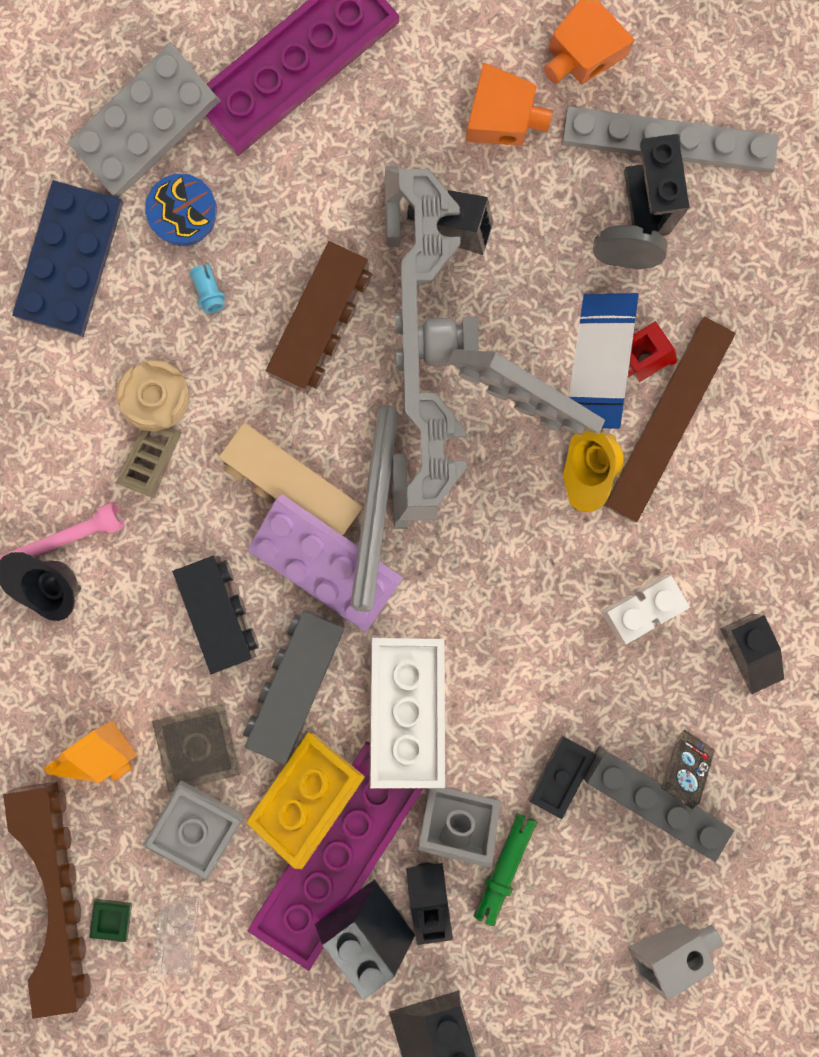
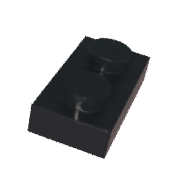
[528,735,596,819]

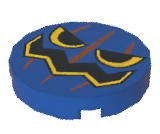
[145,174,217,246]

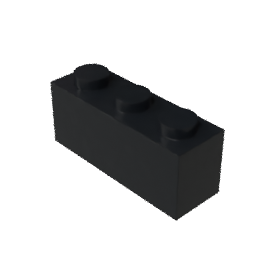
[172,555,259,675]

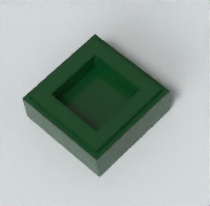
[89,899,132,942]

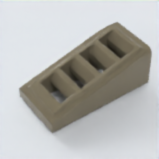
[116,428,182,498]

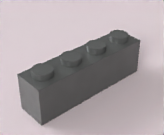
[243,610,345,765]
[584,745,734,862]

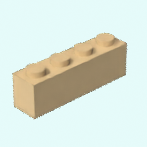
[218,422,364,537]

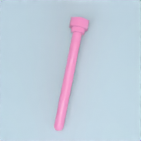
[0,502,125,559]

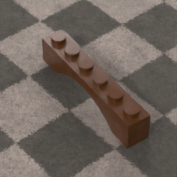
[3,781,91,1019]

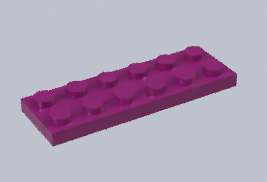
[205,0,399,156]
[247,741,424,971]

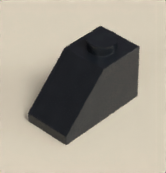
[720,614,784,694]
[406,863,453,945]

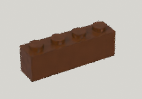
[265,241,372,395]

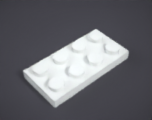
[369,638,445,788]

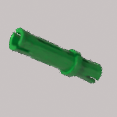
[473,813,538,926]

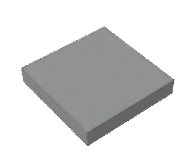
[143,780,244,880]

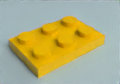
[246,732,365,869]

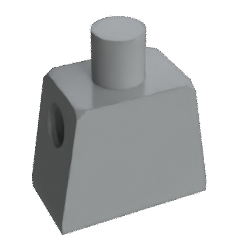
[628,923,723,1001]

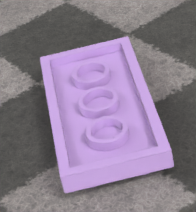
[247,494,403,632]

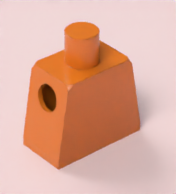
[544,0,635,85]
[466,63,553,146]

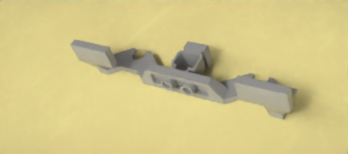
[384,166,479,529]

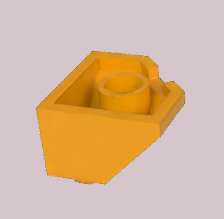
[43,721,137,783]

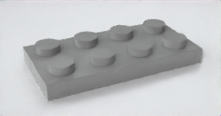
[68,42,221,198]
[448,349,605,435]

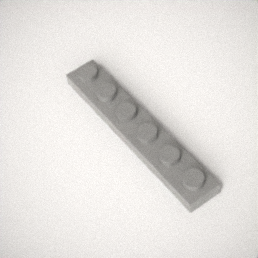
[562,106,779,173]

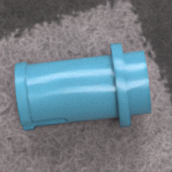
[189,264,226,314]

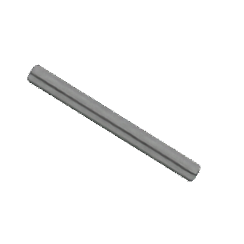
[351,406,398,612]

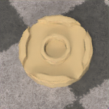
[116,360,190,432]

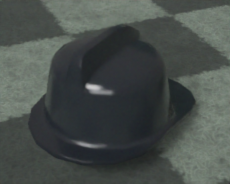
[0,552,81,621]

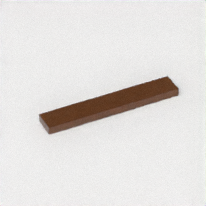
[604,316,736,523]

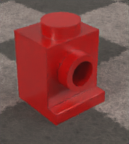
[628,321,677,383]

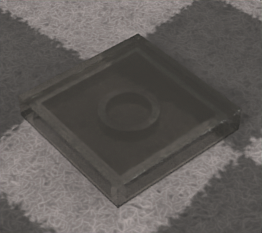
[152,703,241,792]

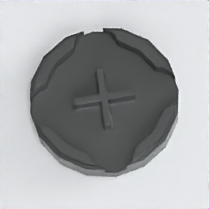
[593,225,668,269]

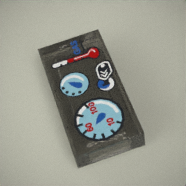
[661,730,715,809]

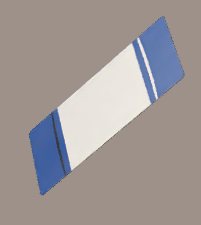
[569,293,639,429]

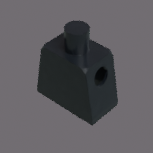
[407,190,494,255]

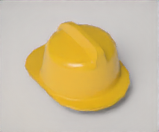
[563,431,624,513]

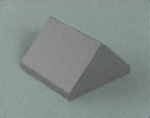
[417,787,500,868]

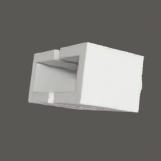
[601,575,690,644]

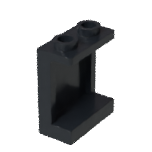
[624,134,690,235]

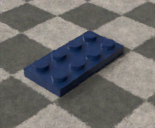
[12,180,124,337]

